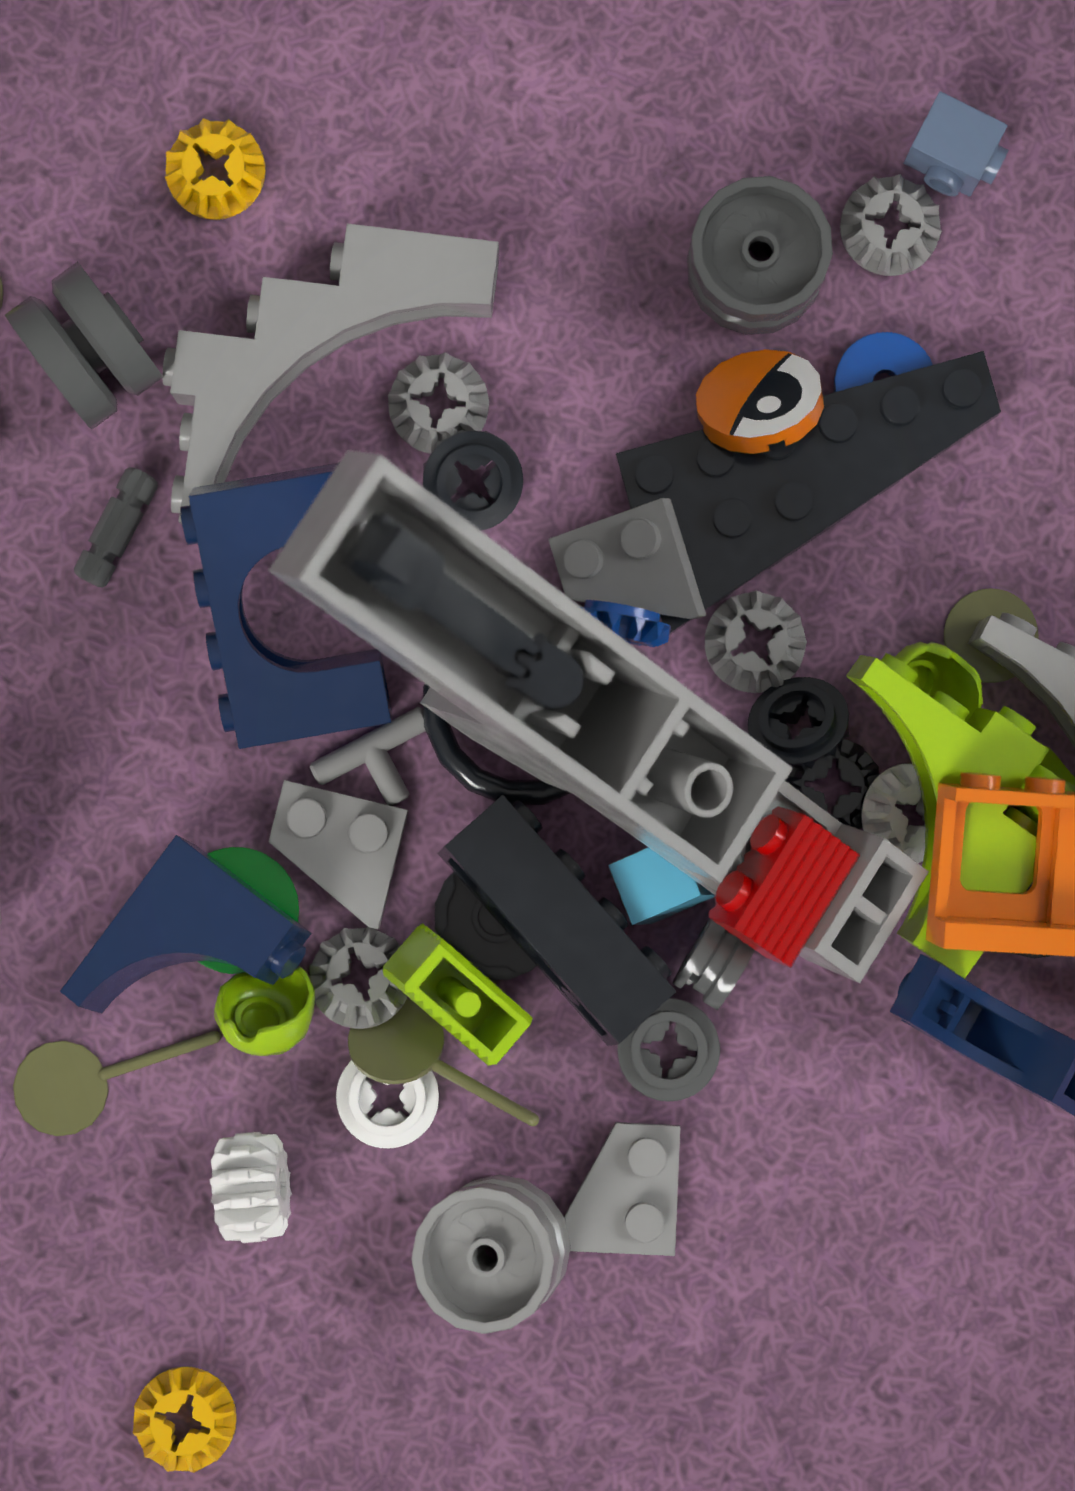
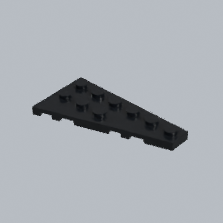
[616,351,1001,635]

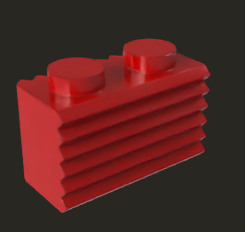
[709,806,860,968]

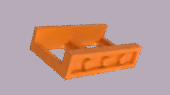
[926,772,1075,957]

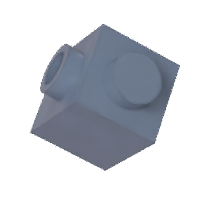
[903,91,1009,197]

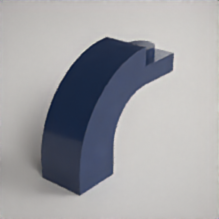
[889,954,1075,1116]

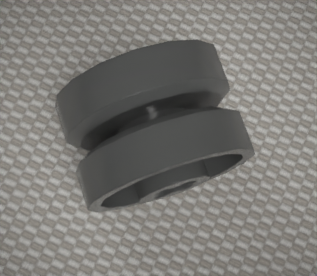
[687,176,833,335]
[5,261,163,430]

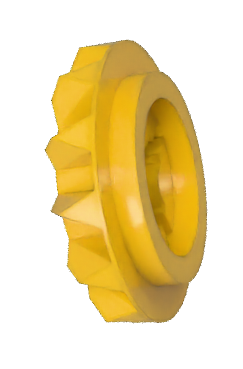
[165,118,265,220]
[133,1367,237,1473]

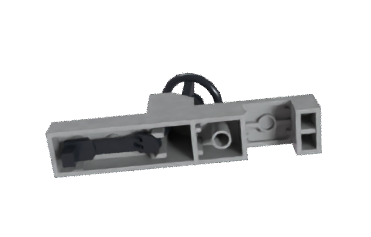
[268,450,929,983]

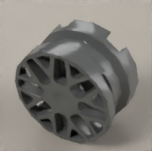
[672,918,755,1010]

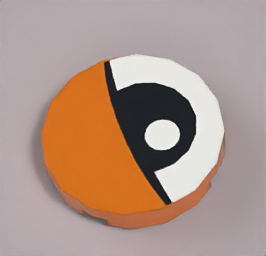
[696,349,824,454]

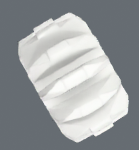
[210,1132,292,1243]

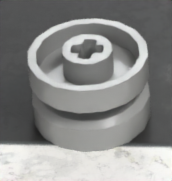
[411,1174,571,1334]

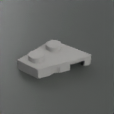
[548,498,706,619]
[269,780,409,930]
[564,1122,680,1256]

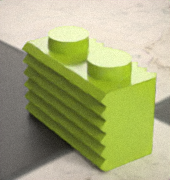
[383,924,533,1065]

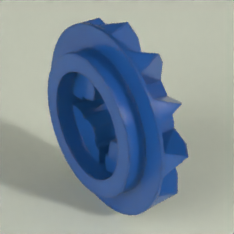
[581,600,671,647]

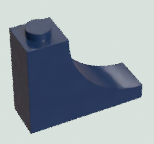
[60,835,312,1014]

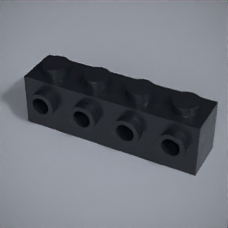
[438,795,677,1046]

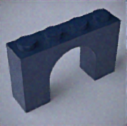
[180,462,392,749]

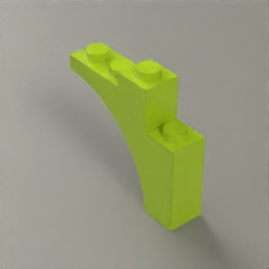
[846,653,1048,979]

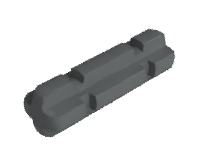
[74,467,158,588]

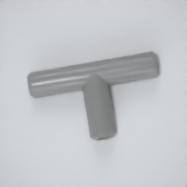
[310,707,426,806]

